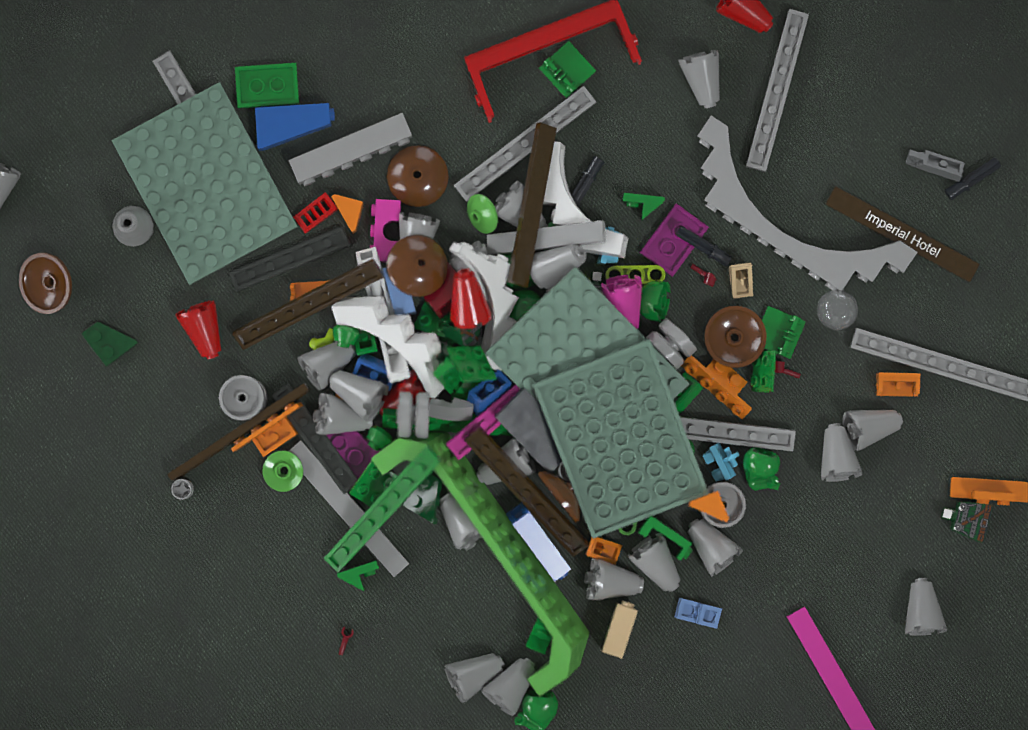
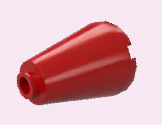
[716,0,773,33]
[450,268,492,329]
[175,300,221,360]
[379,369,436,416]

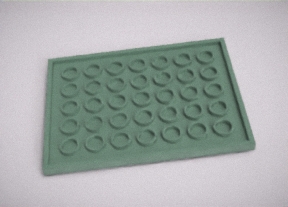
[111,82,298,285]
[485,266,689,404]
[533,339,709,538]

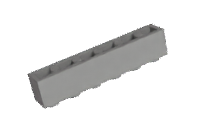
[289,113,413,186]

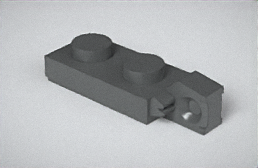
[906,149,964,182]

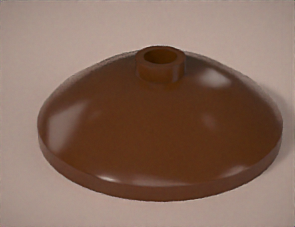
[387,146,448,207]
[386,235,448,297]
[19,252,72,314]
[704,306,766,368]
[537,471,580,522]

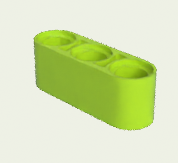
[605,265,665,285]

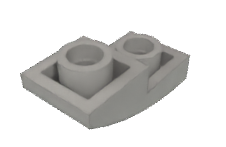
[428,397,474,421]

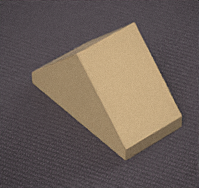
[728,263,753,299]

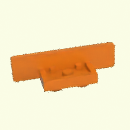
[681,355,752,419]
[231,402,303,457]
[950,477,1028,505]

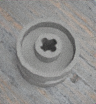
[646,318,697,370]
[219,375,268,421]
[397,392,429,438]
[699,482,746,528]

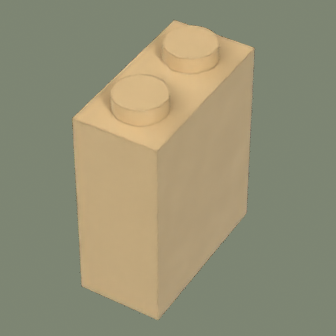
[601,600,638,658]

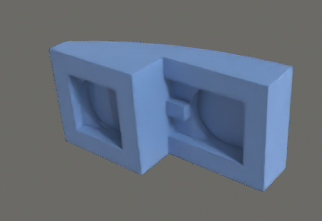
[674,598,722,629]

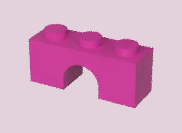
[370,199,401,263]

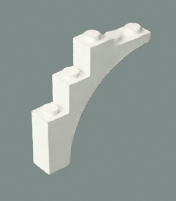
[543,142,628,258]
[450,242,518,372]
[356,247,410,383]
[332,297,444,398]

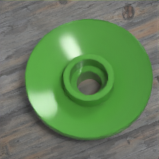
[467,194,498,234]
[263,451,304,492]

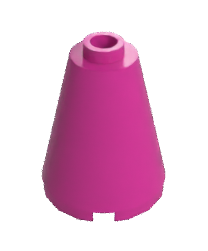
[601,275,642,329]

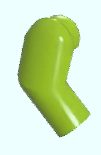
[309,328,334,350]

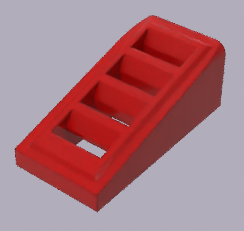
[293,192,338,234]

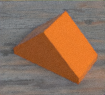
[331,194,364,233]
[688,491,729,522]
[585,537,623,565]

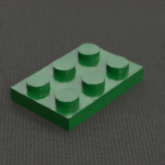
[235,63,299,109]

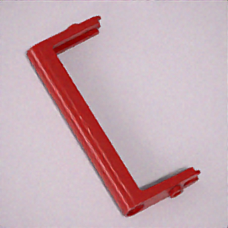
[464,0,642,123]

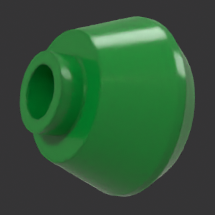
[333,325,360,349]
[367,425,393,452]

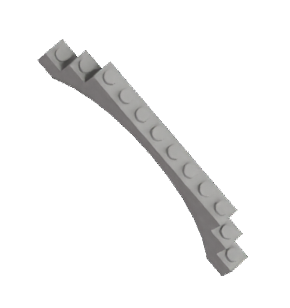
[697,116,917,292]

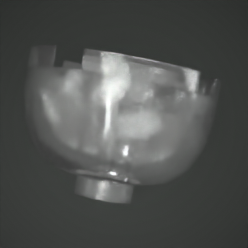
[816,290,858,331]

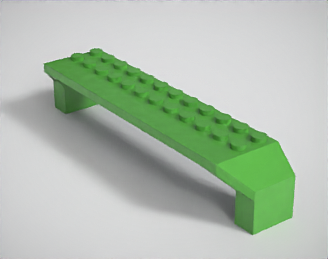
[371,430,590,696]

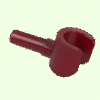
[690,264,716,287]
[775,361,801,379]
[338,626,354,655]

